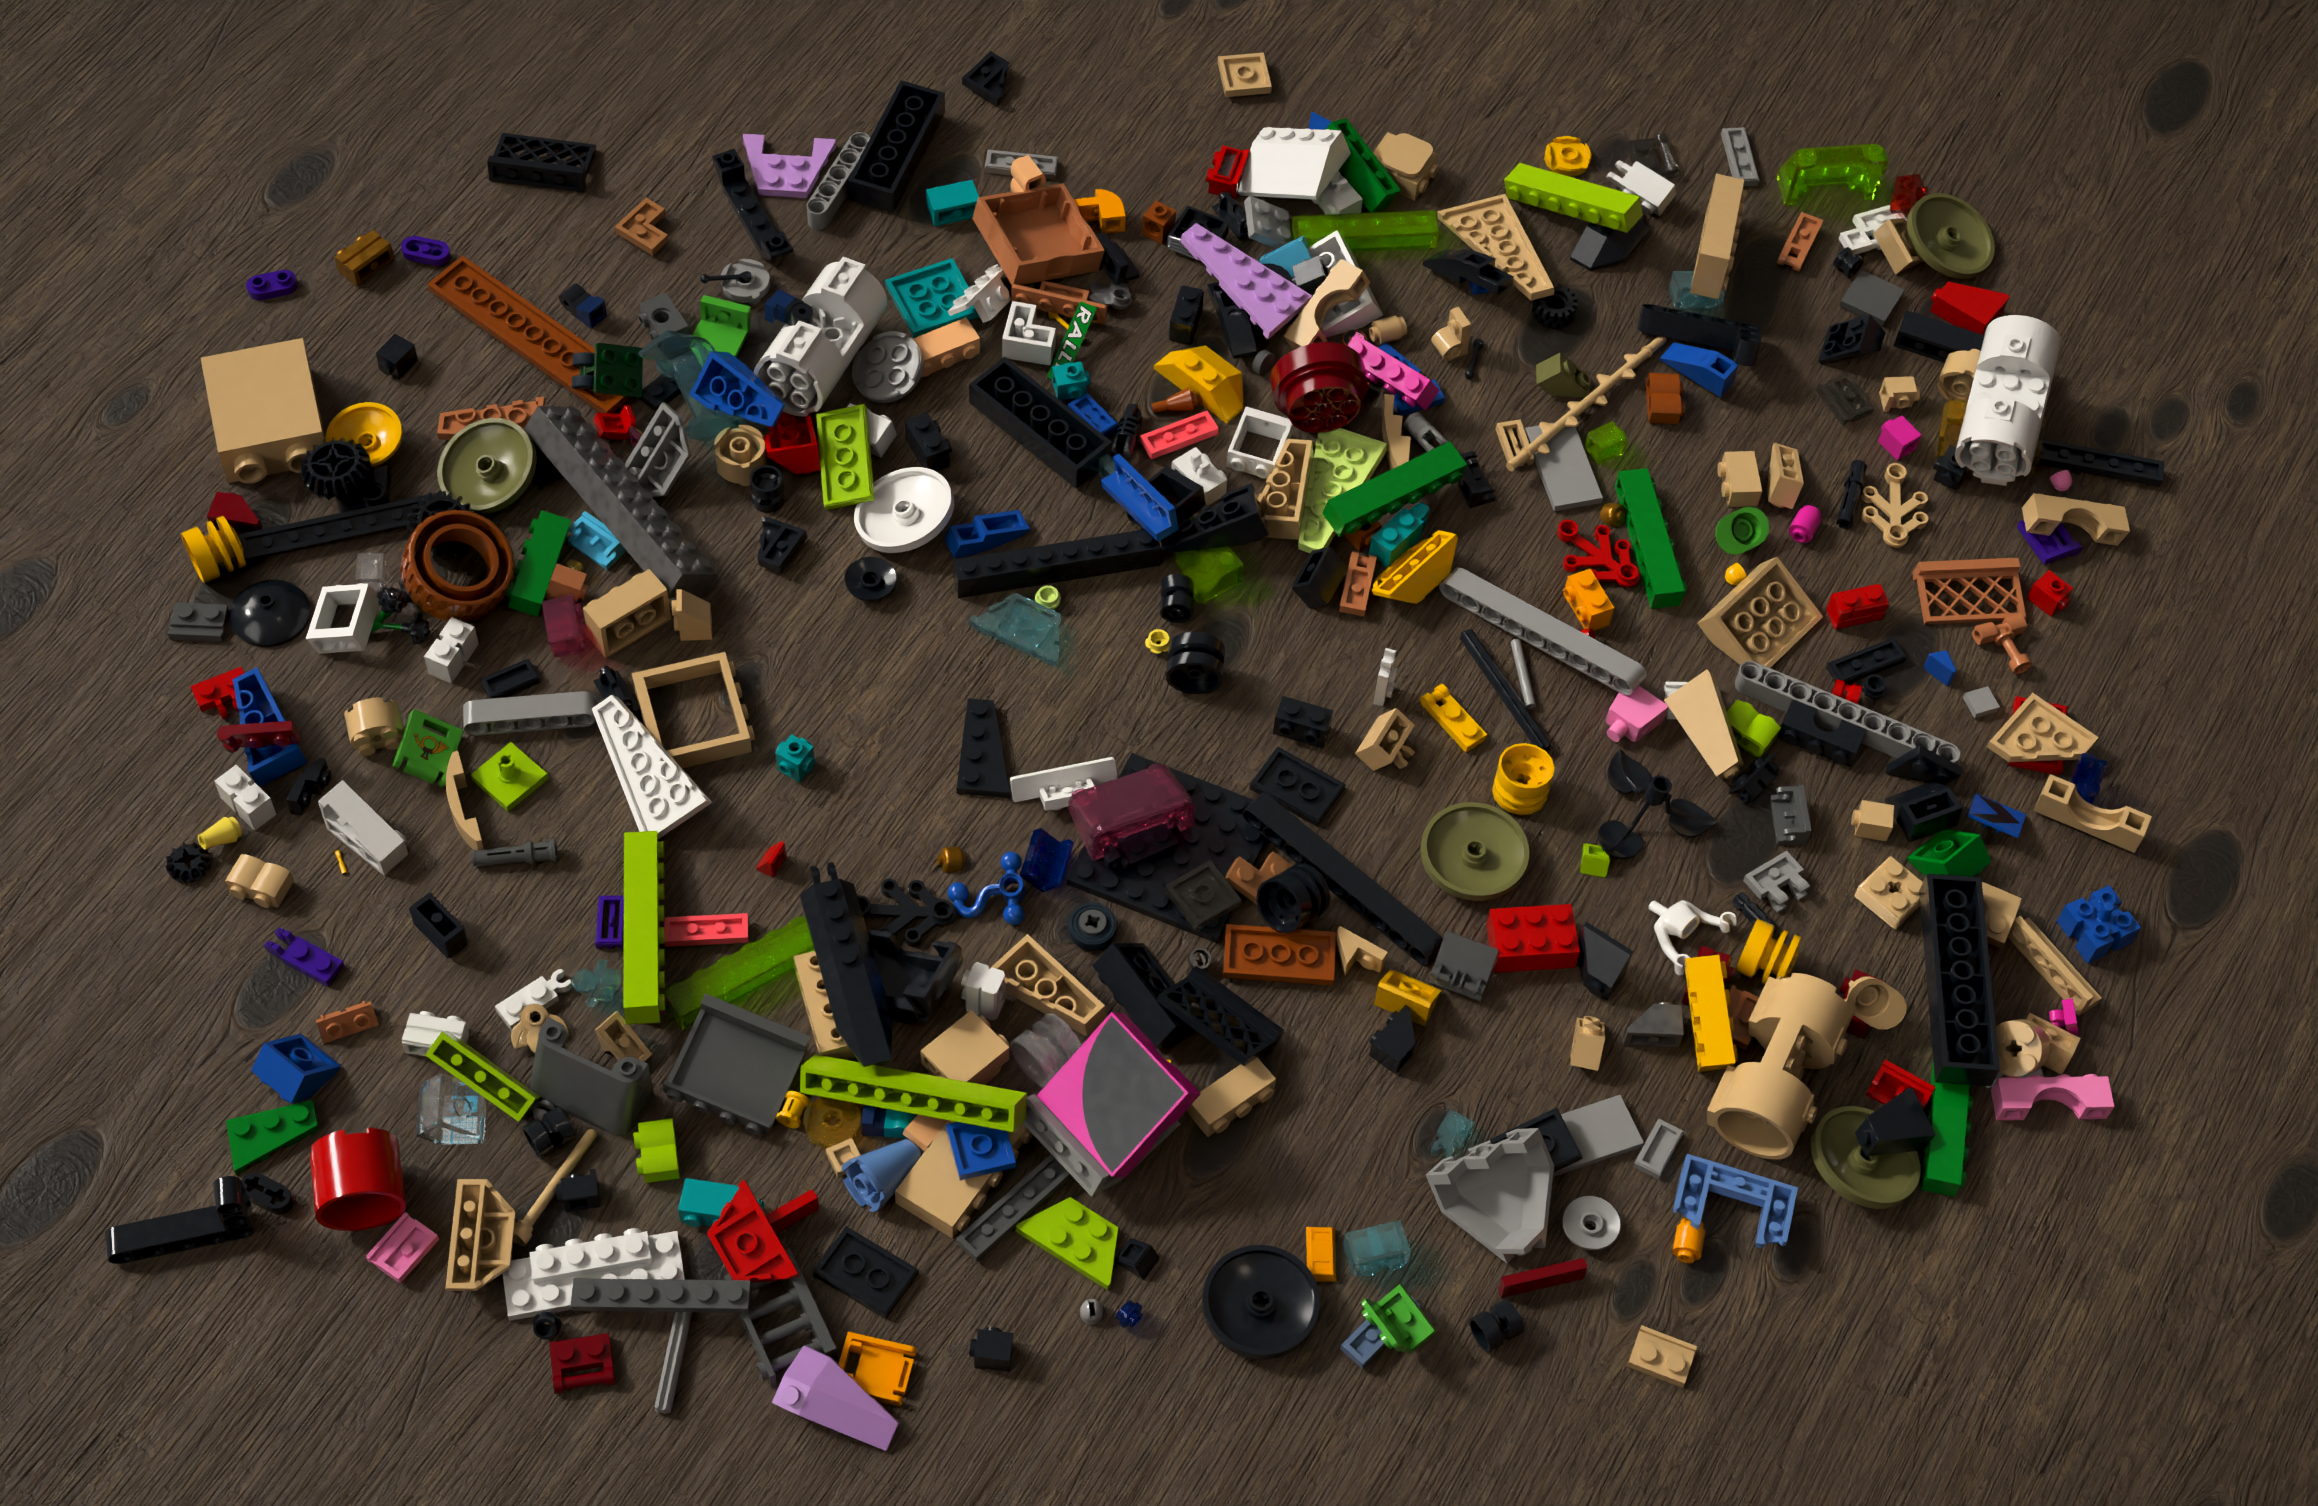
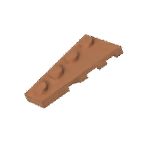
[437,396,545,442]

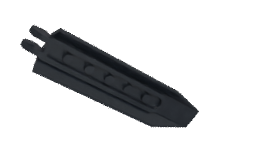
[800,862,893,1067]

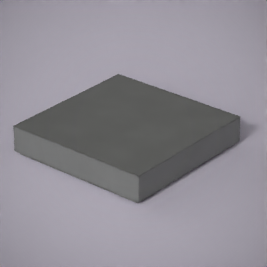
[1839,270,1904,326]

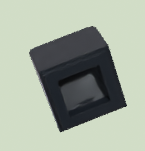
[1114,1238,1159,1279]

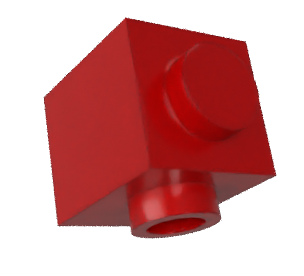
[2027,570,2073,617]

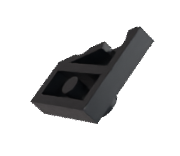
[962,51,1009,106]
[757,516,808,573]

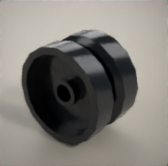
[1166,632,1225,694]

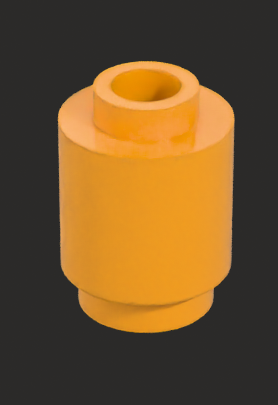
[1672,1218,1705,1263]

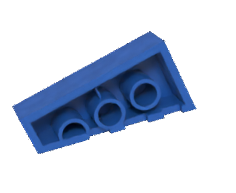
[233,667,308,787]

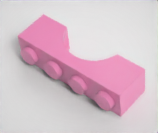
[1991,1074,2114,1121]

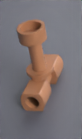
[1972,614,2032,674]

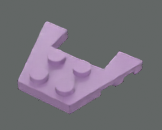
[743,134,836,198]

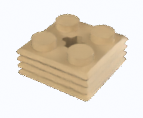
[1854,856,1923,929]

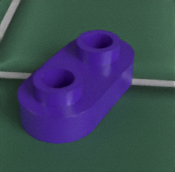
[401,236,451,266]
[246,270,298,300]

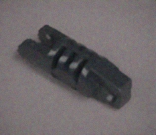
[1111,404,1143,459]

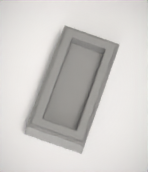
[1633,1118,1684,1180]

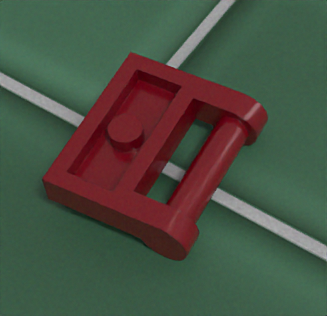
[549,1333,615,1394]

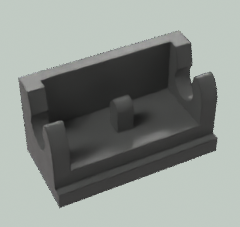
[1770,785,1812,845]

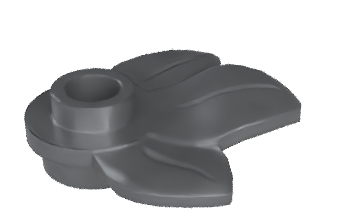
[1089,280,1132,310]

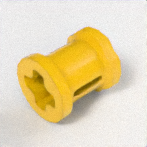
[776,1091,810,1129]

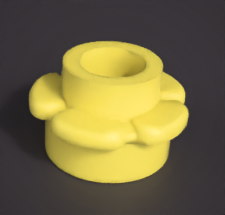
[1145,629,1170,654]

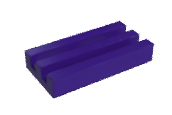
[595,896,624,949]

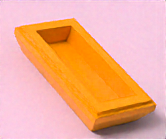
[1306,1227,1336,1282]

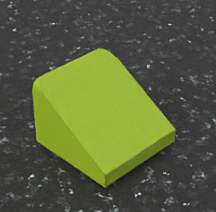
[1580,843,1610,877]

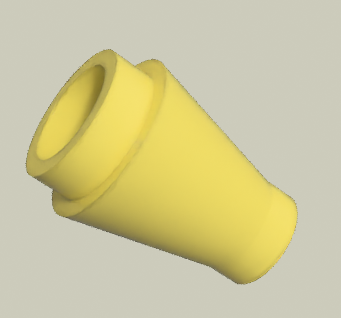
[198,817,242,850]

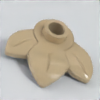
[511,1004,569,1054]

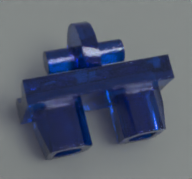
[2071,753,2108,803]

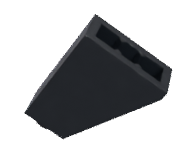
[1855,1088,1935,1156]

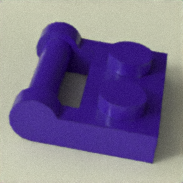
[2017,520,2083,565]

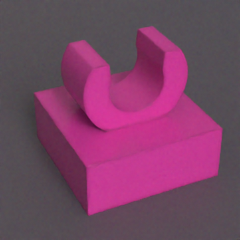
[2049,998,2079,1036]

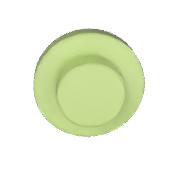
[1035,586,1061,611]

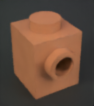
[545,563,588,609]

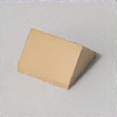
[1873,218,1924,275]

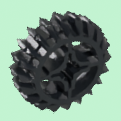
[300,437,372,501]
[406,491,475,560]

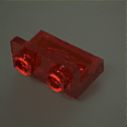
[1890,174,1929,218]

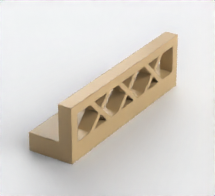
[2007,916,2102,1016]

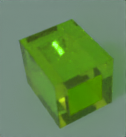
[1585,421,1627,465]

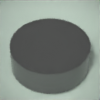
[1252,350,1275,376]

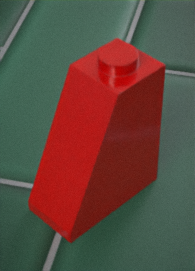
[1930,282,2010,335]

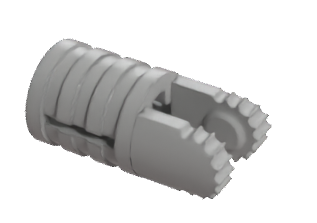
[1403,412,1448,452]

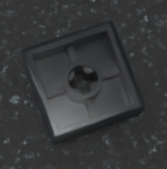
[1166,206,1229,262]

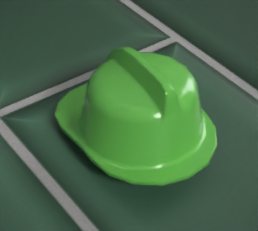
[1715,507,1769,555]

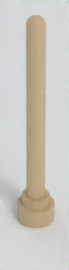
[513,1129,597,1246]

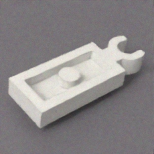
[1373,648,1398,707]
[495,969,573,1031]

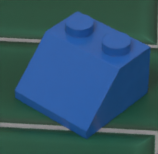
[251,1034,341,1103]

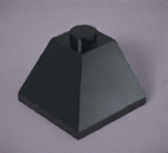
[1577,922,1633,1000]

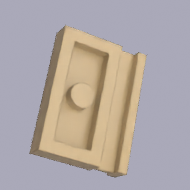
[1627,1325,1697,1388]

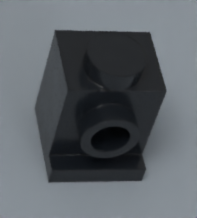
[556,1169,601,1212]

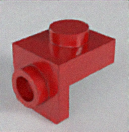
[593,405,636,440]

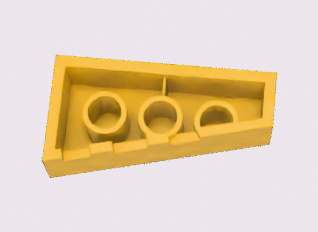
[1684,955,1738,1072]

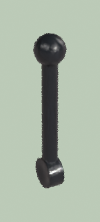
[700,271,752,284]
[1465,339,1483,379]

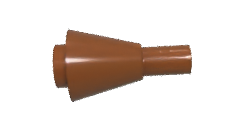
[1151,387,1198,413]

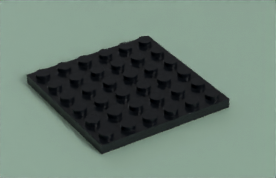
[1067,753,1267,943]

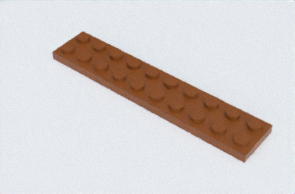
[427,255,631,414]

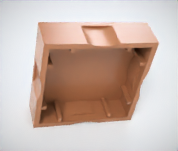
[972,183,1105,285]

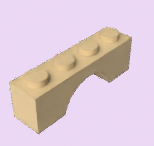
[1283,259,1370,349]
[2022,493,2130,546]
[2033,774,2152,853]

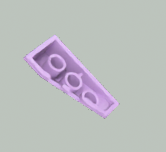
[772,1345,899,1451]

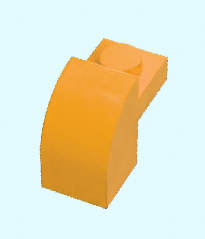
[1074,189,1126,234]

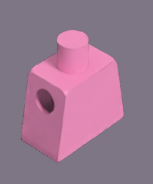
[1606,686,1668,742]

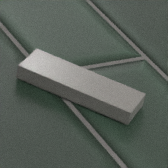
[1721,127,1759,186]
[985,150,1058,180]

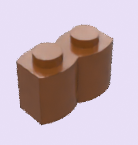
[1646,373,1685,424]

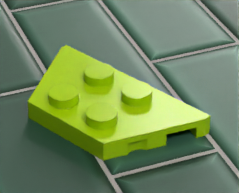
[1015,1197,1118,1290]

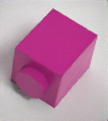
[1878,415,1922,461]

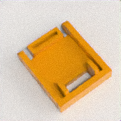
[838,1332,917,1407]

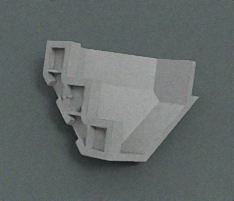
[1426,1128,1554,1264]

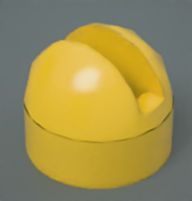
[1725,563,1747,585]

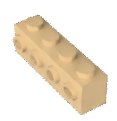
[793,951,855,1059]

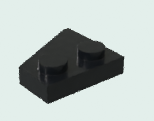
[1886,745,1961,785]

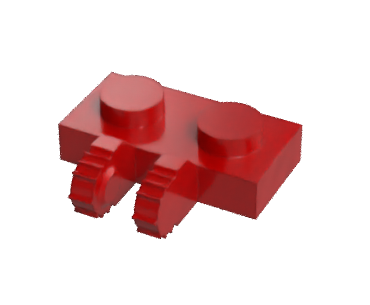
[190,667,244,719]

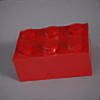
[1486,904,1580,973]

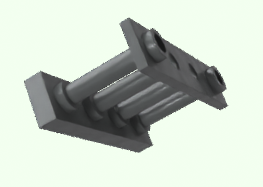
[724,1248,838,1388]

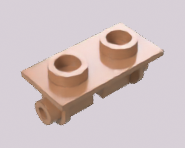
[316,1001,379,1044]

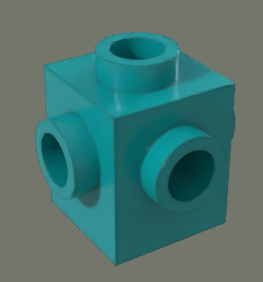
[1052,362,1091,401]
[775,734,815,782]

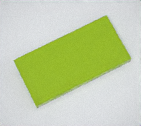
[816,404,875,510]

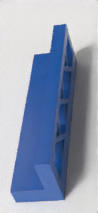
[1101,454,1179,542]

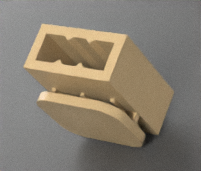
[1373,132,1439,201]
[921,1010,1010,1085]

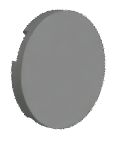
[852,331,924,403]

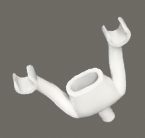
[1649,900,1736,975]

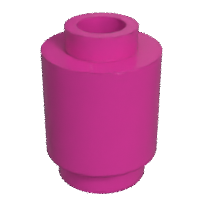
[1789,505,1821,543]

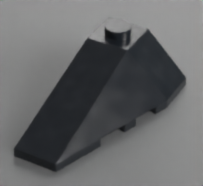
[1161,483,1269,554]

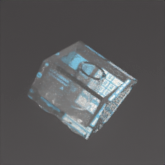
[416,1073,487,1145]

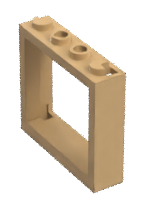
[632,652,755,769]

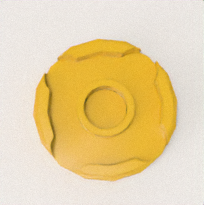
[1544,136,1592,177]

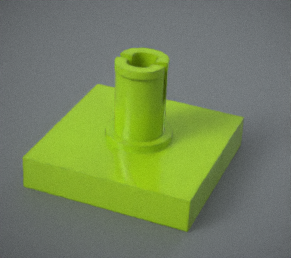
[470,742,548,812]

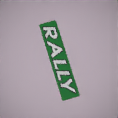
[1047,301,1097,379]

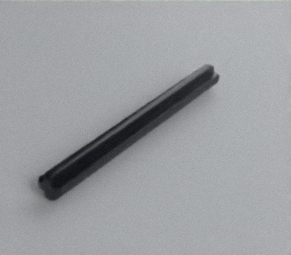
[1460,629,1551,751]

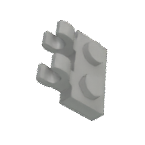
[1743,851,1810,913]

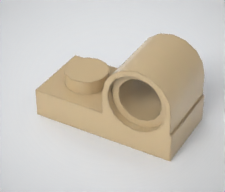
[1431,306,1471,361]

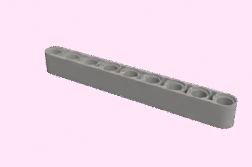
[1439,567,1647,695]
[1735,661,1960,764]

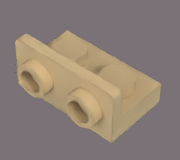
[2014,1013,2081,1074]

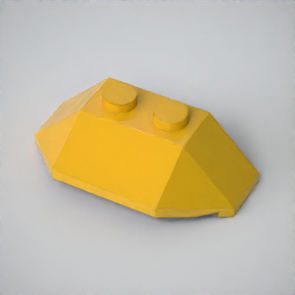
[1154,345,1243,424]
[1372,530,1458,604]

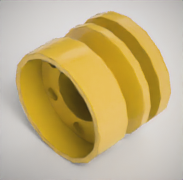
[180,516,246,583]
[1492,743,1555,815]
[1735,918,1801,984]

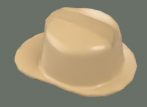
[1847,976,1907,1029]

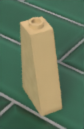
[1664,669,1744,780]

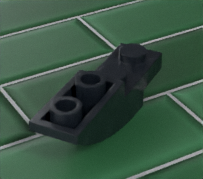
[1423,249,1514,294]
[1207,282,1257,359]

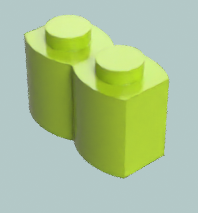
[1727,700,1781,757]
[633,1118,680,1183]

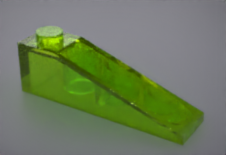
[1174,517,1244,605]

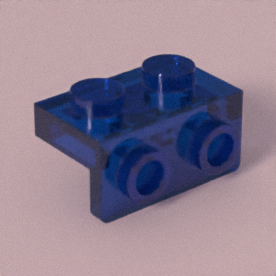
[1019,828,1074,892]

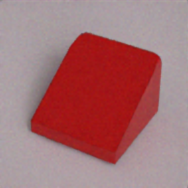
[756,841,786,877]

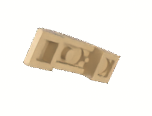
[446,751,484,850]

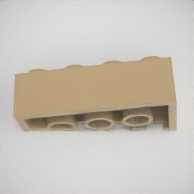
[1258,439,1314,540]

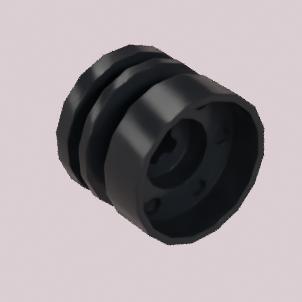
[1256,863,1330,933]

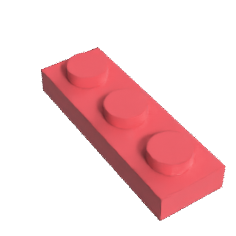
[1140,410,1219,460]
[664,913,749,947]

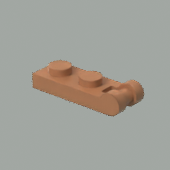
[1777,212,1824,272]
[1339,551,1377,616]

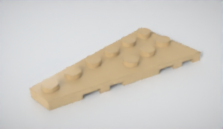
[1437,194,1554,301]

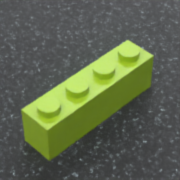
[425,1031,540,1122]

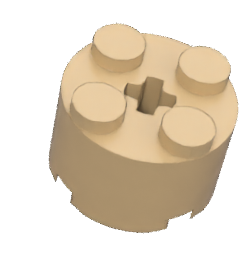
[1937,349,1981,406]
[714,425,767,486]
[344,697,404,756]
[1996,1019,2050,1077]

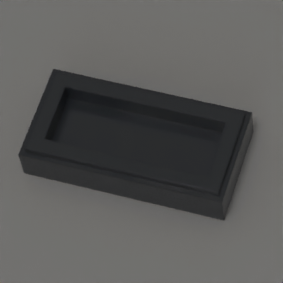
[480,658,540,699]

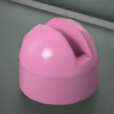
[2050,470,2072,491]

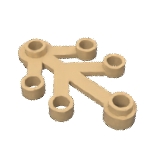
[1861,463,1928,548]

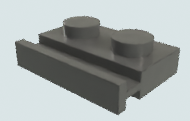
[168,602,229,642]

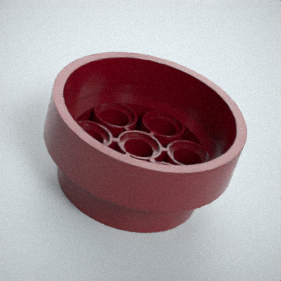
[1270,342,1368,433]

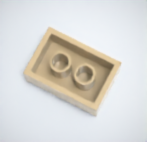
[583,569,671,658]

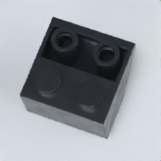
[1885,781,1962,842]

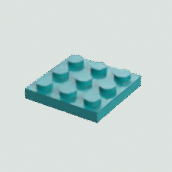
[885,258,980,338]

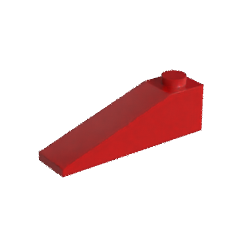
[764,411,821,474]

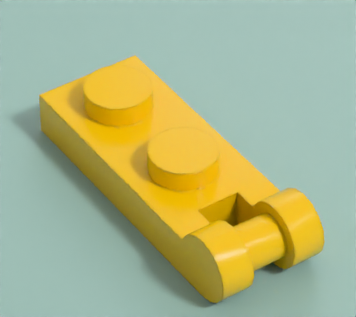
[1420,684,1487,753]

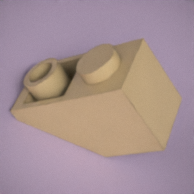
[672,589,712,641]
[1570,1016,1605,1071]

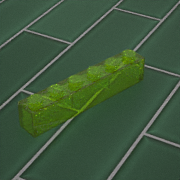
[1291,210,1439,252]
[663,915,815,1030]

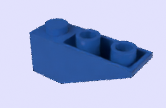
[1660,343,1739,397]

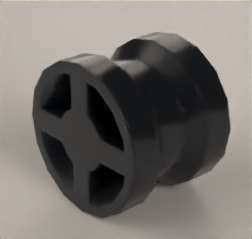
[1833,247,1864,278]

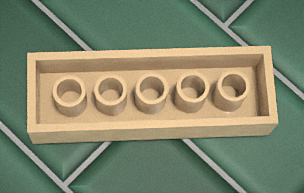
[1690,174,1747,299]

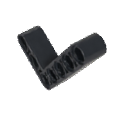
[1637,304,1761,366]
[105,1176,255,1264]

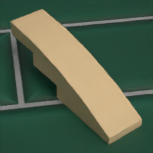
[1382,394,1411,470]

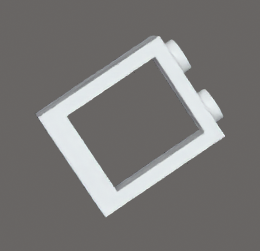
[1226,407,1293,478]
[306,583,379,654]

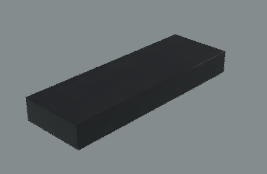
[1826,637,1907,685]

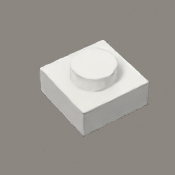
[1839,227,1873,255]

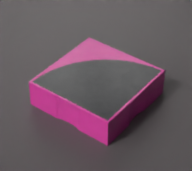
[1037,1012,1201,1177]

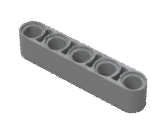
[807,132,870,230]
[463,691,596,735]

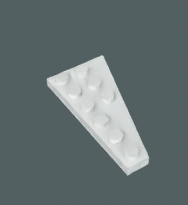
[592,695,713,839]

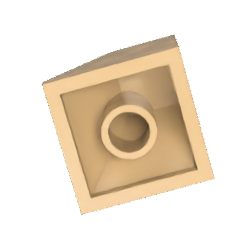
[1982,882,2022,948]

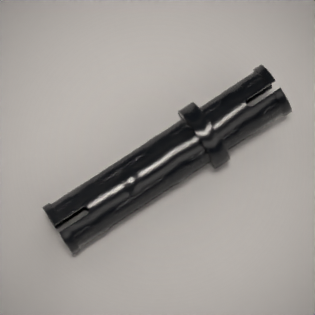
[1836,460,1867,529]

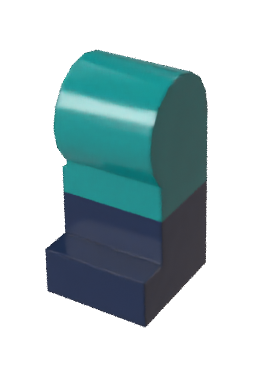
[861,1105,917,1138]

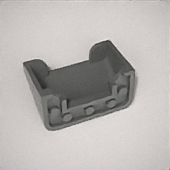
[530,1017,654,1136]

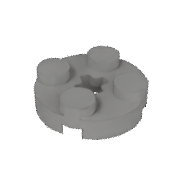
[721,259,770,305]

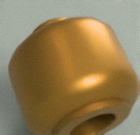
[1600,503,1627,528]
[936,847,965,873]

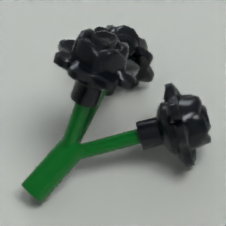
[370,581,430,644]

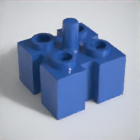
[2057,885,2141,964]

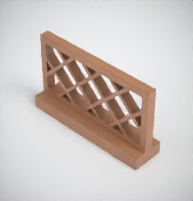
[1912,558,2026,624]

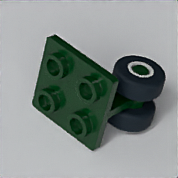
[572,343,643,398]

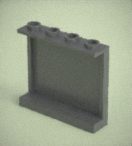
[663,993,810,1135]

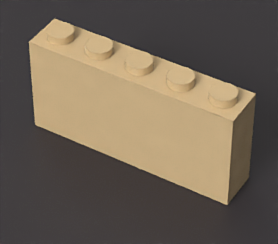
[895,1083,1033,1239]

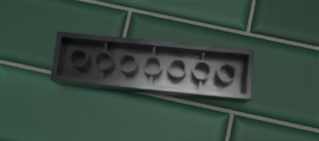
[1919,874,2000,1086]

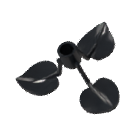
[1598,749,1717,859]

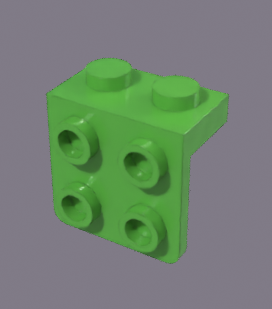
[688,295,751,357]
[1361,1284,1437,1354]

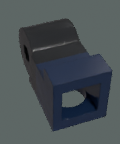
[559,283,607,329]
[765,289,813,326]

